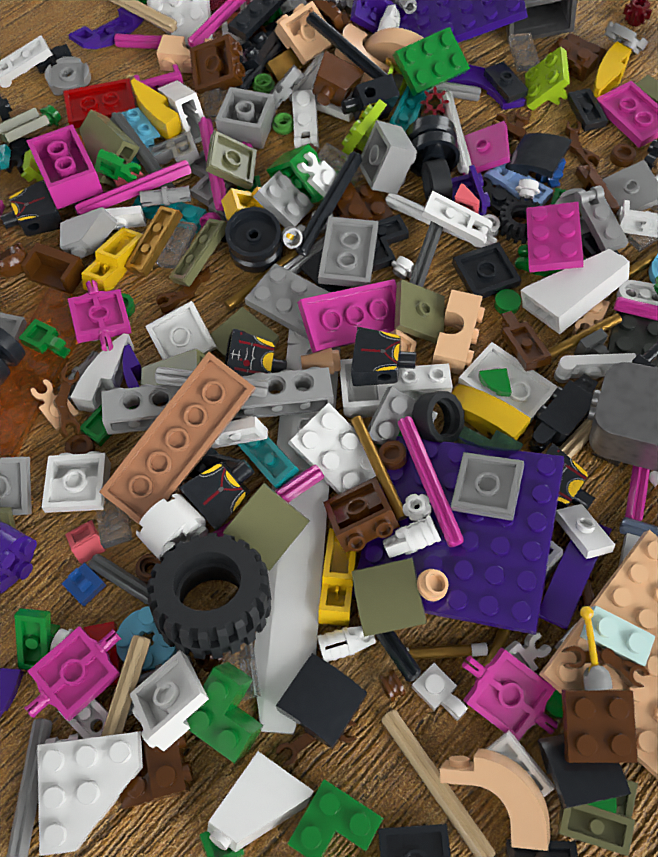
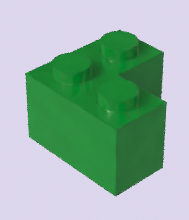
[266,143,323,204]
[186,661,264,763]
[287,779,384,857]

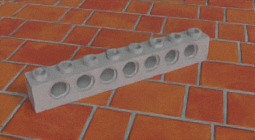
[101,367,334,435]

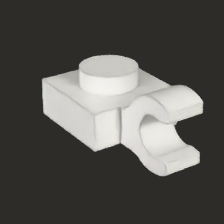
[411,663,468,721]

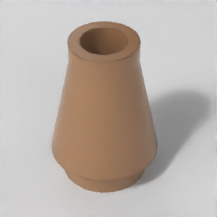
[301,347,341,375]

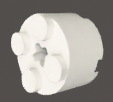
[136,494,209,560]

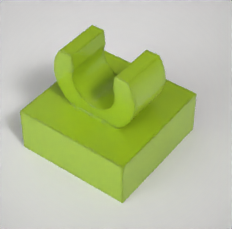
[21,150,45,182]

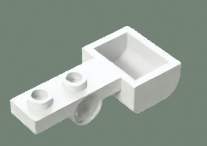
[340,359,453,418]

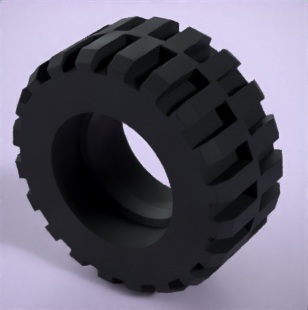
[147,533,272,659]

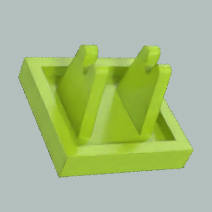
[525,46,570,111]
[339,99,387,160]

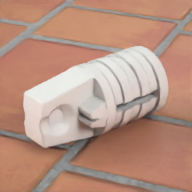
[377,4,400,31]
[383,515,441,558]
[317,626,376,662]

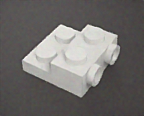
[42,451,111,513]
[130,650,208,751]

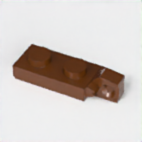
[575,164,620,216]
[501,311,552,372]

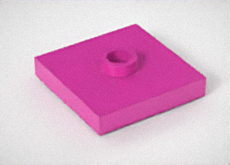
[463,121,510,175]

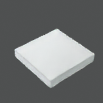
[145,301,217,360]

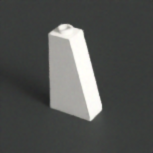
[521,249,630,334]

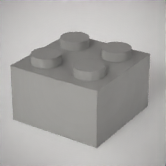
[215,87,276,149]
[359,120,417,194]

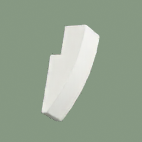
[71,333,135,413]

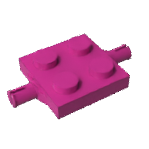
[68,280,131,351]
[25,626,121,721]
[462,647,558,741]

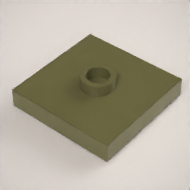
[205,130,257,190]
[394,279,445,344]
[210,307,279,359]

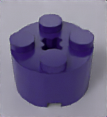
[0,521,37,593]

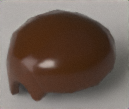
[0,242,28,278]

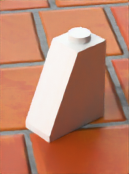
[157,80,204,144]
[208,751,314,852]

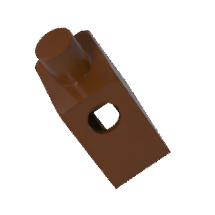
[312,51,364,107]

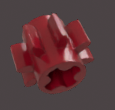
[623,0,652,27]
[420,87,449,115]

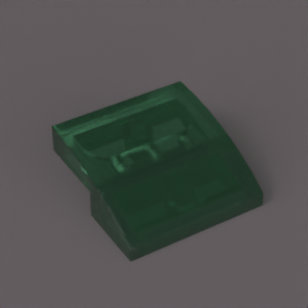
[456,426,523,452]

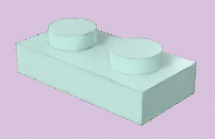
[580,606,656,667]

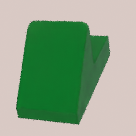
[14,608,60,670]

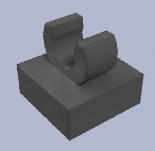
[574,328,609,355]

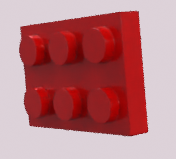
[63,78,136,128]

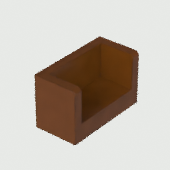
[21,242,85,295]

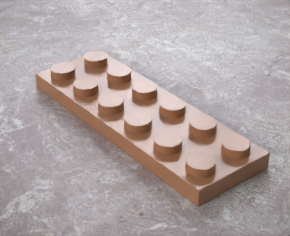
[99,352,256,523]

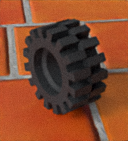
[499,197,540,244]

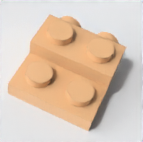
[274,1,333,65]

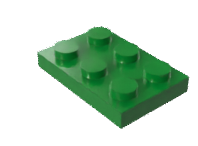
[392,27,470,97]

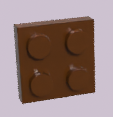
[562,689,638,763]

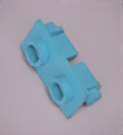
[121,107,160,148]

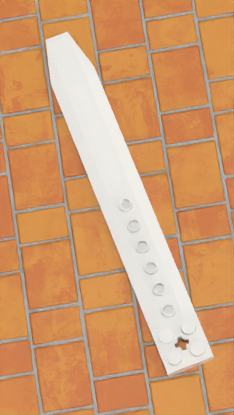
[252,329,340,734]

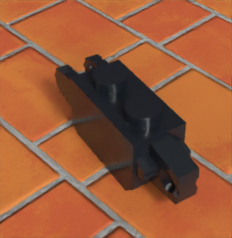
[528,374,598,453]

